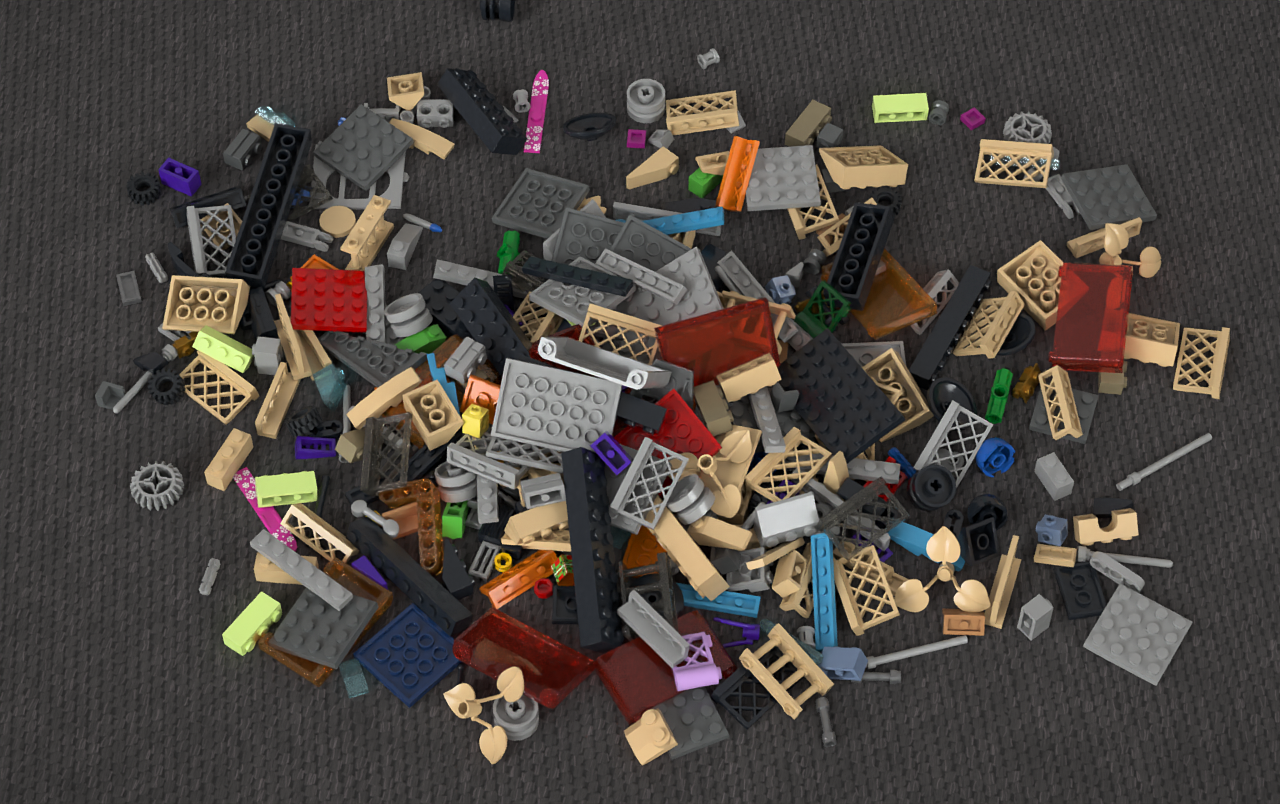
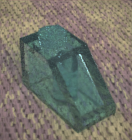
[313,364,346,411]

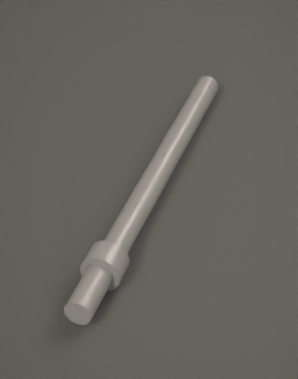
[1116,433,1212,491]
[866,635,968,670]

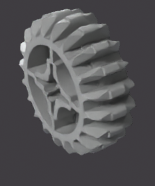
[1003,111,1052,144]
[130,461,184,511]

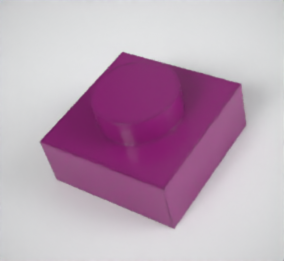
[960,107,986,131]
[627,129,646,149]

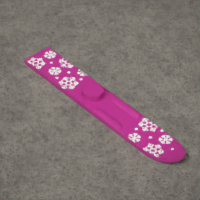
[524,70,549,153]
[233,467,297,552]

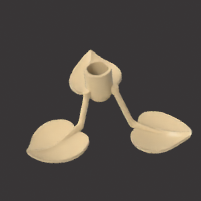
[1099,223,1161,310]
[668,430,752,518]
[894,526,991,612]
[443,667,524,764]

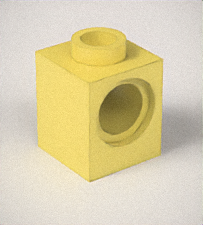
[462,404,489,439]

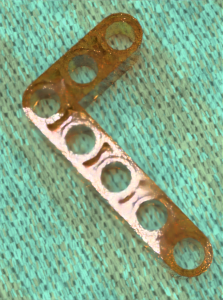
[379,479,444,576]

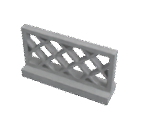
[186,205,236,277]
[913,400,993,489]
[447,432,539,490]
[486,436,564,474]
[610,437,689,530]

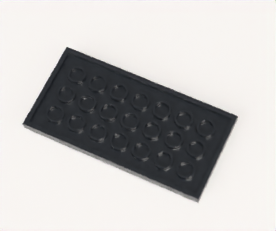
[777,328,906,464]

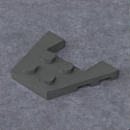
[629,358,694,411]

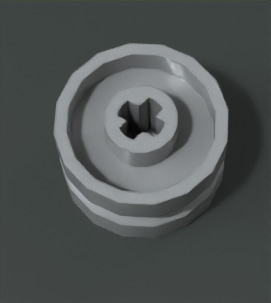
[627,79,665,123]
[384,293,433,338]
[434,461,477,503]
[666,474,715,525]
[493,689,539,741]

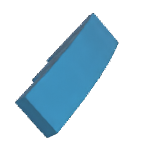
[427,353,460,415]
[887,520,965,572]

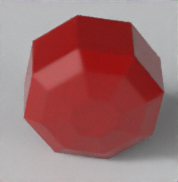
[534,578,554,599]

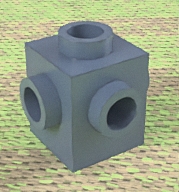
[765,275,796,305]
[1036,514,1068,546]

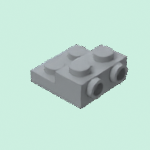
[727,547,774,593]

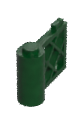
[793,281,851,339]

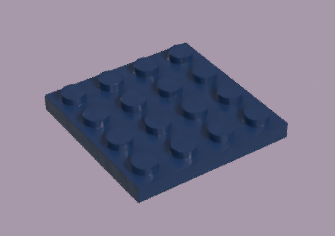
[353,603,469,708]

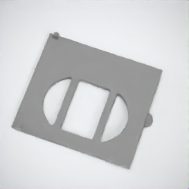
[309,141,409,210]

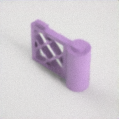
[672,632,722,691]

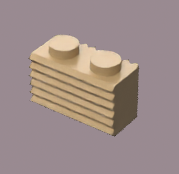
[772,550,808,598]

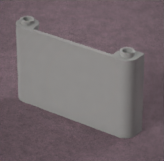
[538,337,672,389]

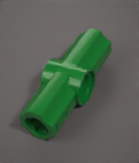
[497,230,521,277]
[985,368,1013,424]

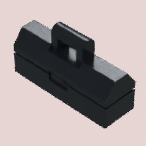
[240,286,279,341]

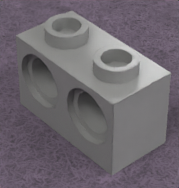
[417,100,454,128]

